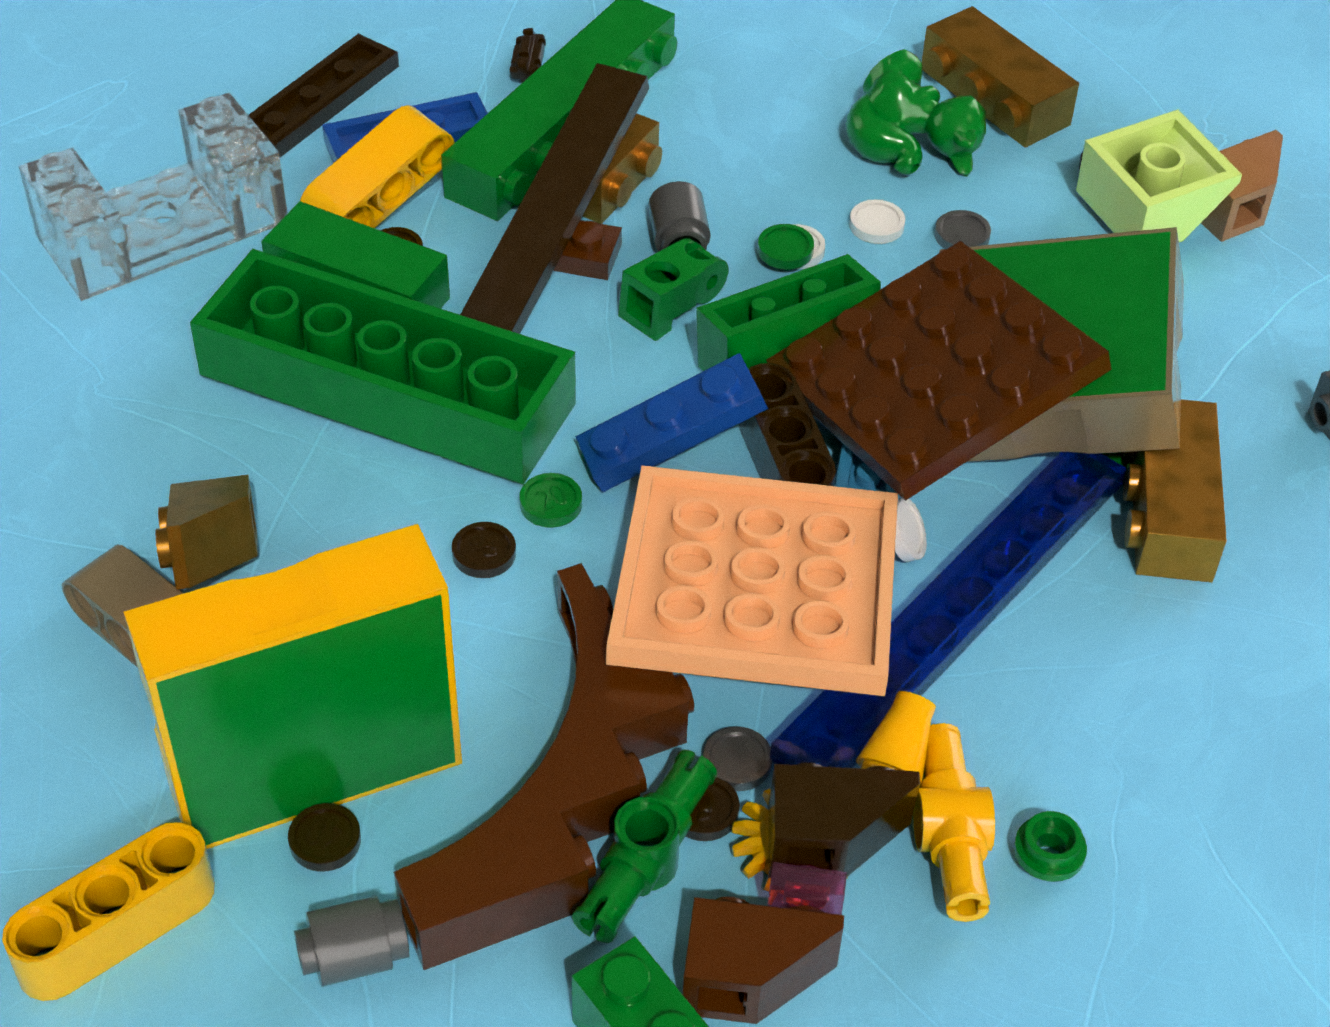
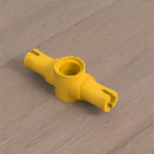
[913,723,995,922]

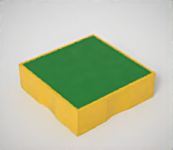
[123,524,462,849]

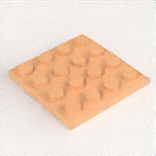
[606,466,898,696]

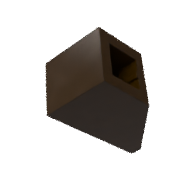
[768,762,920,882]

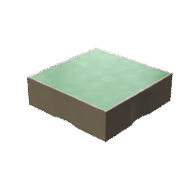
[939,227,1184,462]

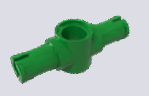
[572,750,718,943]

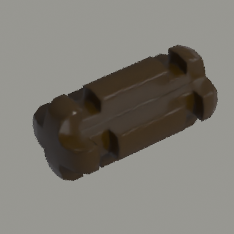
[509,28,546,83]

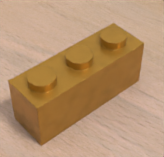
[922,6,1079,148]
[1122,399,1227,583]

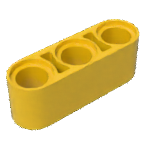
[300,105,454,228]
[2,822,215,1001]

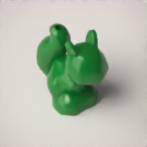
[845,49,986,177]

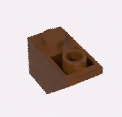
[683,897,844,1024]

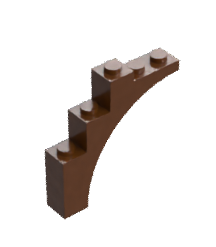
[394,563,694,970]

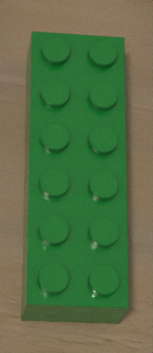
[190,248,576,485]

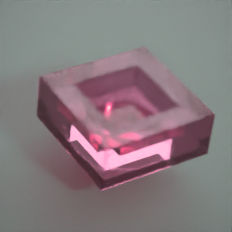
[768,862,847,915]

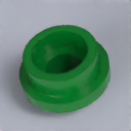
[1014,811,1087,882]

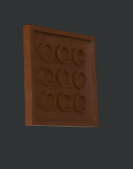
[766,241,1112,501]

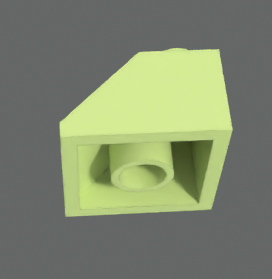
[1076,110,1242,242]

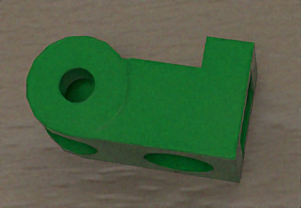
[618,238,729,341]

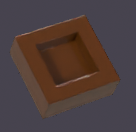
[553,220,622,280]

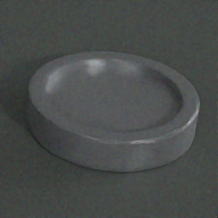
[935,210,991,249]
[703,727,772,791]

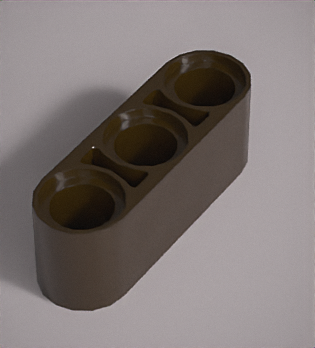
[739,363,836,486]

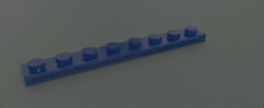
[770,452,1127,768]

